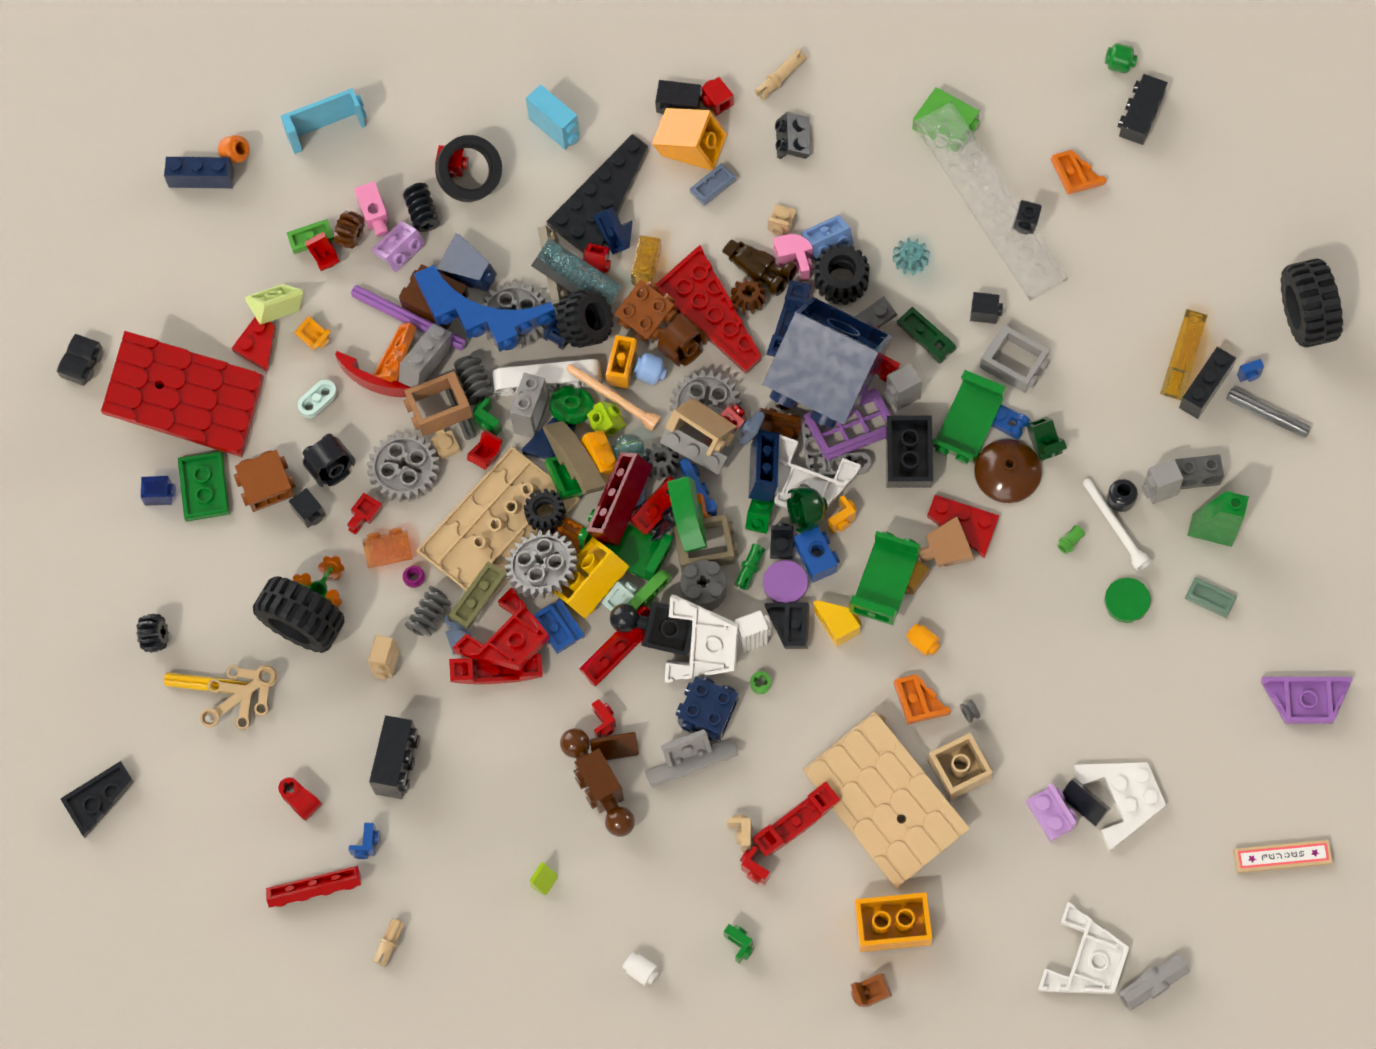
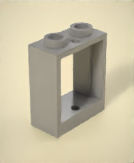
[980,324,1050,393]
[509,372,549,438]

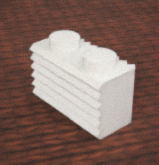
[735,610,772,653]

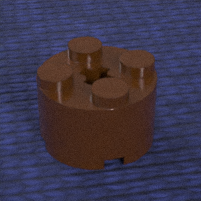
[657,313,708,367]

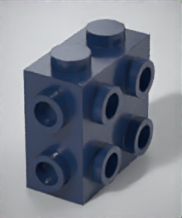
[675,676,739,741]

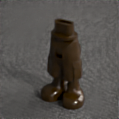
[722,239,798,296]

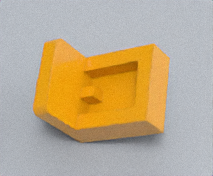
[293,316,331,350]
[828,495,857,534]

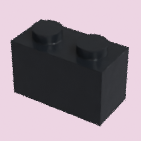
[655,80,702,115]

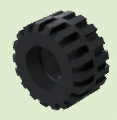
[814,244,870,305]
[556,289,614,348]

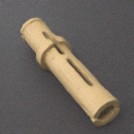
[755,49,807,100]

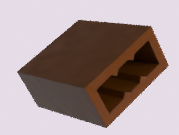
[399,264,469,330]

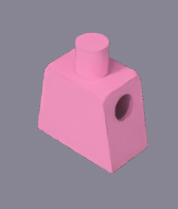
[354,181,389,237]

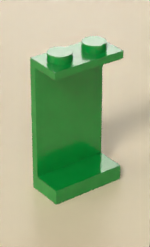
[932,370,1007,464]
[578,509,673,581]
[849,531,920,626]

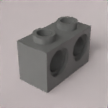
[1175,454,1224,489]

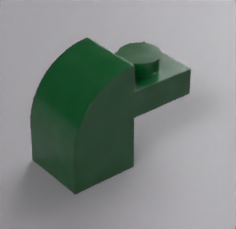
[1026,417,1067,461]

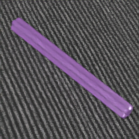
[351,285,467,351]

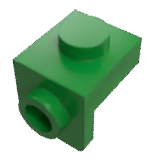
[473,397,502,436]
[745,499,775,534]
[723,924,754,964]

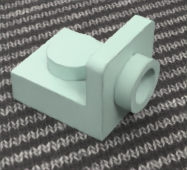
[601,581,638,611]

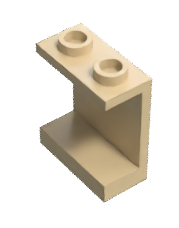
[665,398,737,457]

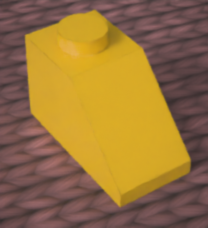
[813,600,862,647]

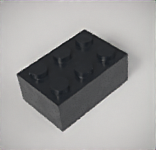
[885,415,933,488]
[369,715,420,799]

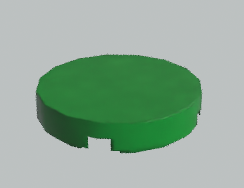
[549,386,593,424]
[1104,577,1151,623]

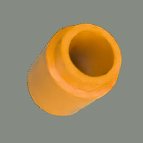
[906,623,941,656]

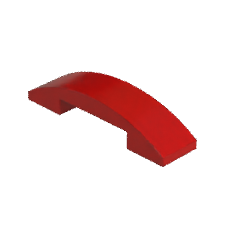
[335,351,411,397]
[449,654,543,684]
[751,782,841,857]

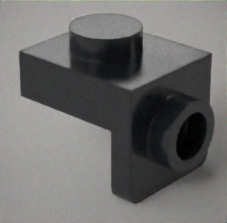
[1012,200,1042,235]

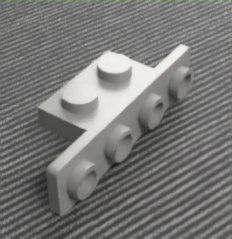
[645,729,738,788]

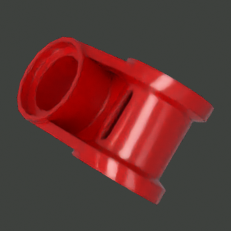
[278,777,322,821]

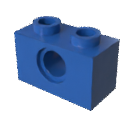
[793,526,840,583]

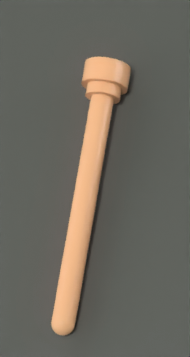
[566,364,661,432]

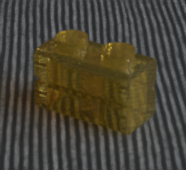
[631,235,661,286]

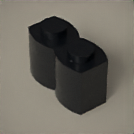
[57,334,103,386]

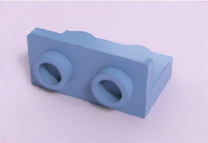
[801,215,854,261]

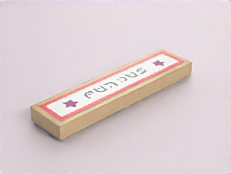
[1233,840,1333,874]

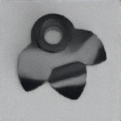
[650,505,676,541]

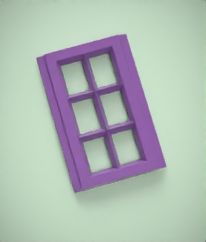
[804,388,891,461]

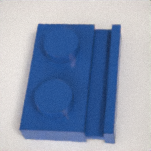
[534,598,585,654]

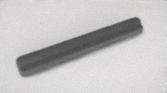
[1227,389,1311,438]

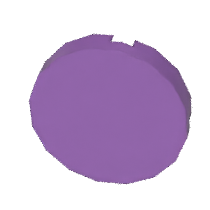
[763,560,808,603]

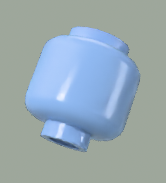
[633,353,667,385]

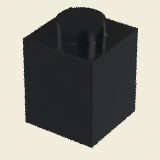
[970,292,1003,324]
[289,488,325,528]

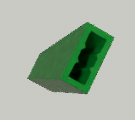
[1187,491,1249,547]

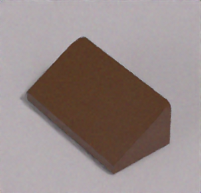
[590,732,639,760]

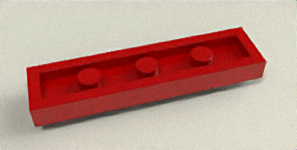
[579,605,649,687]
[266,866,361,908]

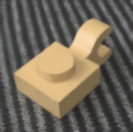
[431,429,461,460]

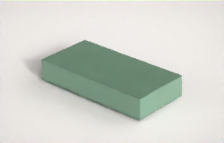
[1185,577,1237,619]

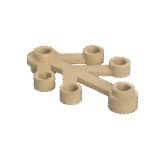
[200,665,278,730]

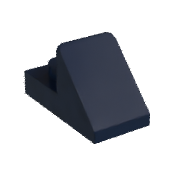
[593,207,633,254]

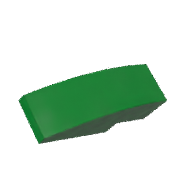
[667,476,707,553]

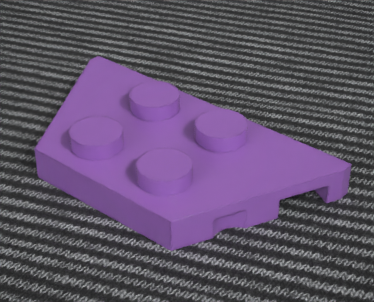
[1261,677,1352,724]

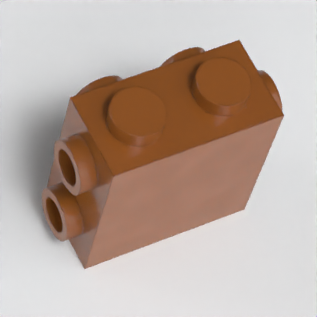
[614,279,679,344]
[234,450,296,512]

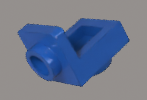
[348,823,380,859]

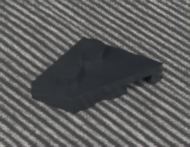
[765,602,810,649]

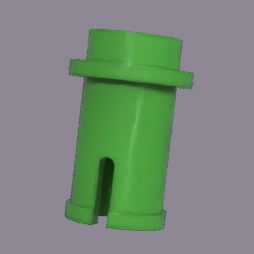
[1057,525,1085,554]

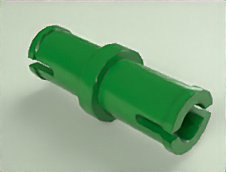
[734,544,766,590]

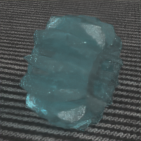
[892,237,930,276]

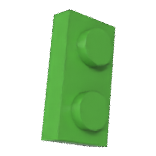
[286,219,334,254]

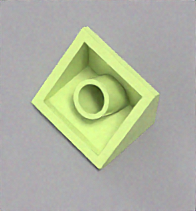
[245,284,303,325]

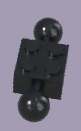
[610,601,693,656]

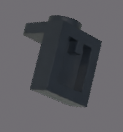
[770,523,794,560]

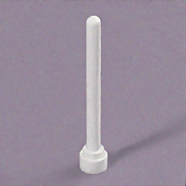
[1083,479,1152,571]

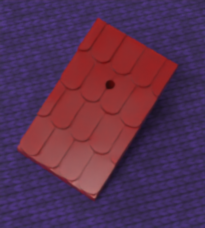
[101,331,264,457]

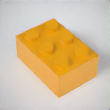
[854,892,932,952]

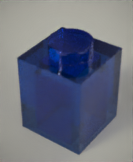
[140,476,176,506]

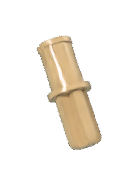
[372,919,404,967]

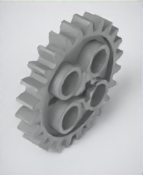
[480,281,548,350]
[670,370,742,415]
[367,432,440,503]
[505,530,579,599]

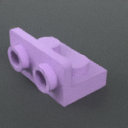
[371,221,425,272]
[1026,784,1077,842]

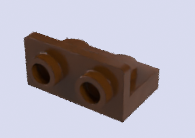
[752,407,802,441]

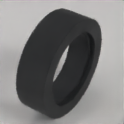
[435,135,502,202]

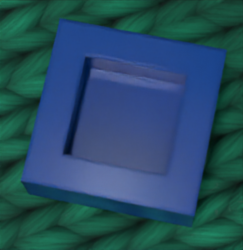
[1237,359,1264,382]

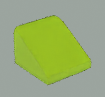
[529,862,558,895]

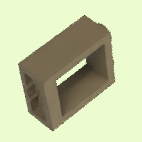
[673,514,738,573]

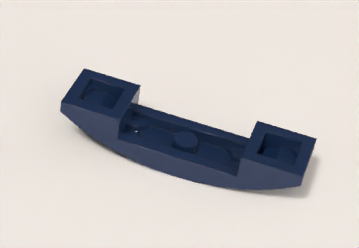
[767,280,812,357]

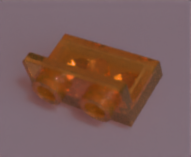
[362,527,413,568]

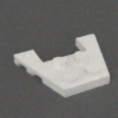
[775,435,861,510]
[665,595,739,683]
[1073,762,1166,851]
[1038,902,1129,994]

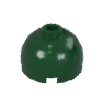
[787,486,828,533]

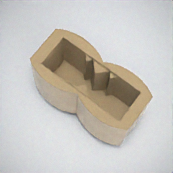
[367,635,400,680]

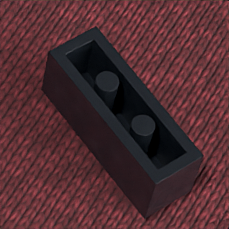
[1117,74,1168,145]
[1179,347,1236,419]

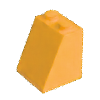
[652,108,727,170]

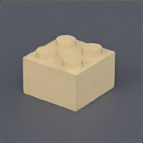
[928,733,993,801]

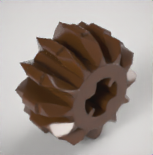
[333,211,365,249]
[730,277,767,314]

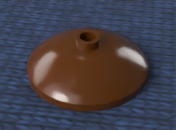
[974,439,1042,503]

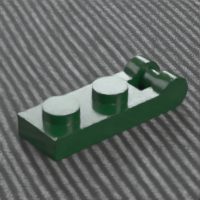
[897,306,957,364]

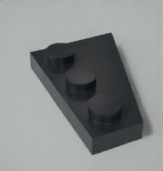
[60,761,134,838]

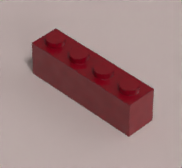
[586,452,652,546]

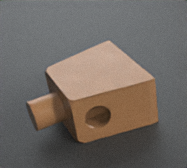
[919,517,975,568]

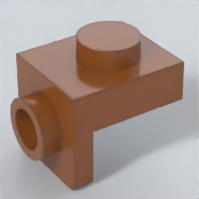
[851,973,892,1007]

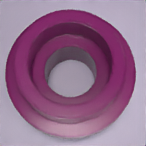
[402,566,425,588]

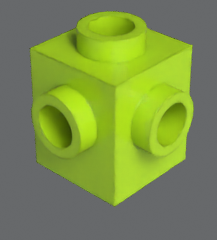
[587,401,626,437]

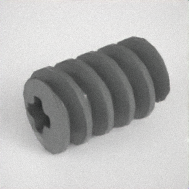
[454,356,494,406]
[405,586,452,636]

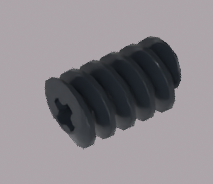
[403,183,440,232]

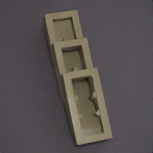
[543,421,606,495]

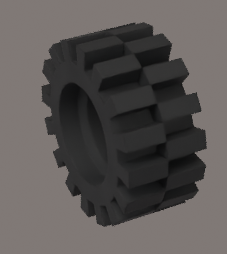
[524,489,566,533]

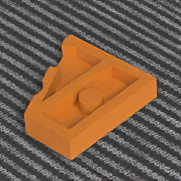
[1050,150,1107,195]
[893,674,951,725]

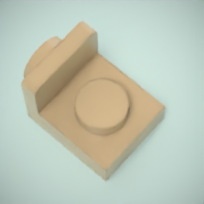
[768,204,796,235]
[727,815,752,852]

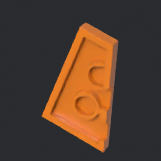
[373,323,417,382]

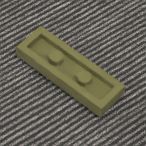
[448,562,507,630]

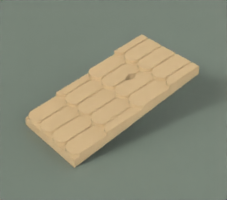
[416,447,582,604]
[803,711,970,888]

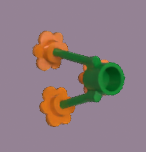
[291,555,345,607]

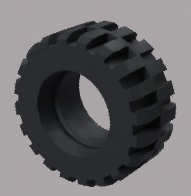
[1280,258,1343,348]
[253,576,345,653]

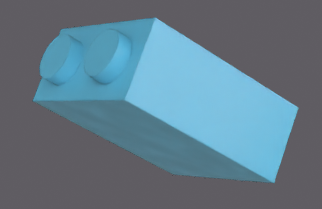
[526,84,580,150]

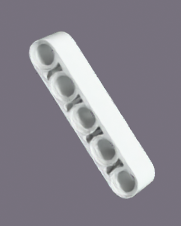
[492,359,602,396]

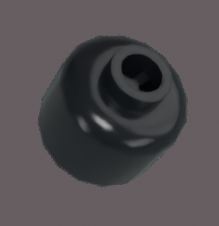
[1107,479,1138,512]

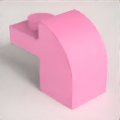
[773,234,813,281]

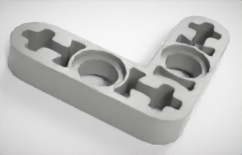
[801,419,871,478]

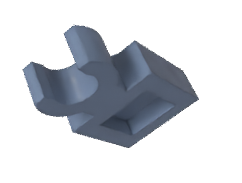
[444,615,471,655]

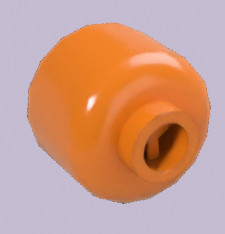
[218,135,250,164]

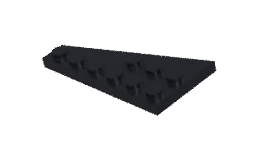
[546,134,649,254]

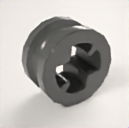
[960,699,980,723]

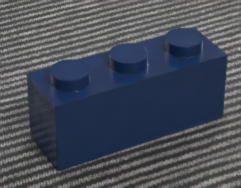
[164,157,234,189]
[748,430,779,502]

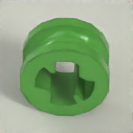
[750,671,771,694]

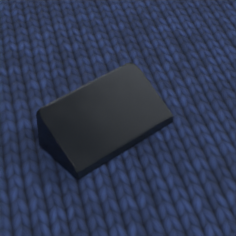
[1062,778,1111,827]

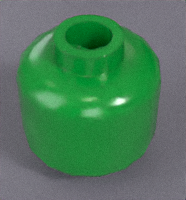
[1105,43,1137,73]

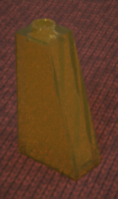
[1160,309,1208,400]

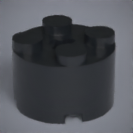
[302,433,355,487]

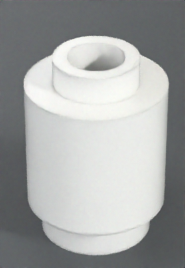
[622,952,659,986]

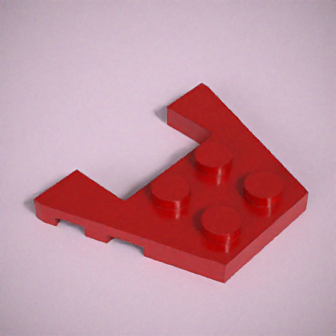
[452,588,549,671]

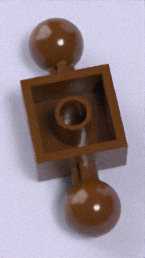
[560,728,635,837]

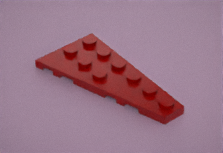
[655,245,762,374]

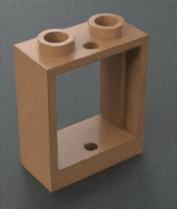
[403,371,473,437]

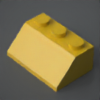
[554,537,629,619]

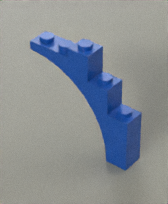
[414,265,556,352]

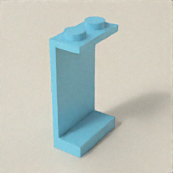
[280,88,367,154]

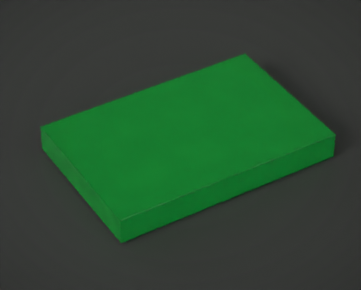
[178,451,230,522]

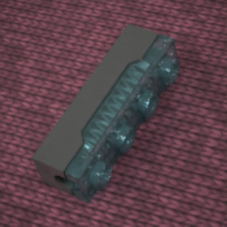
[531,238,623,305]

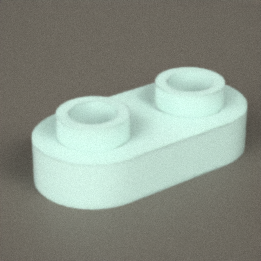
[298,380,337,418]

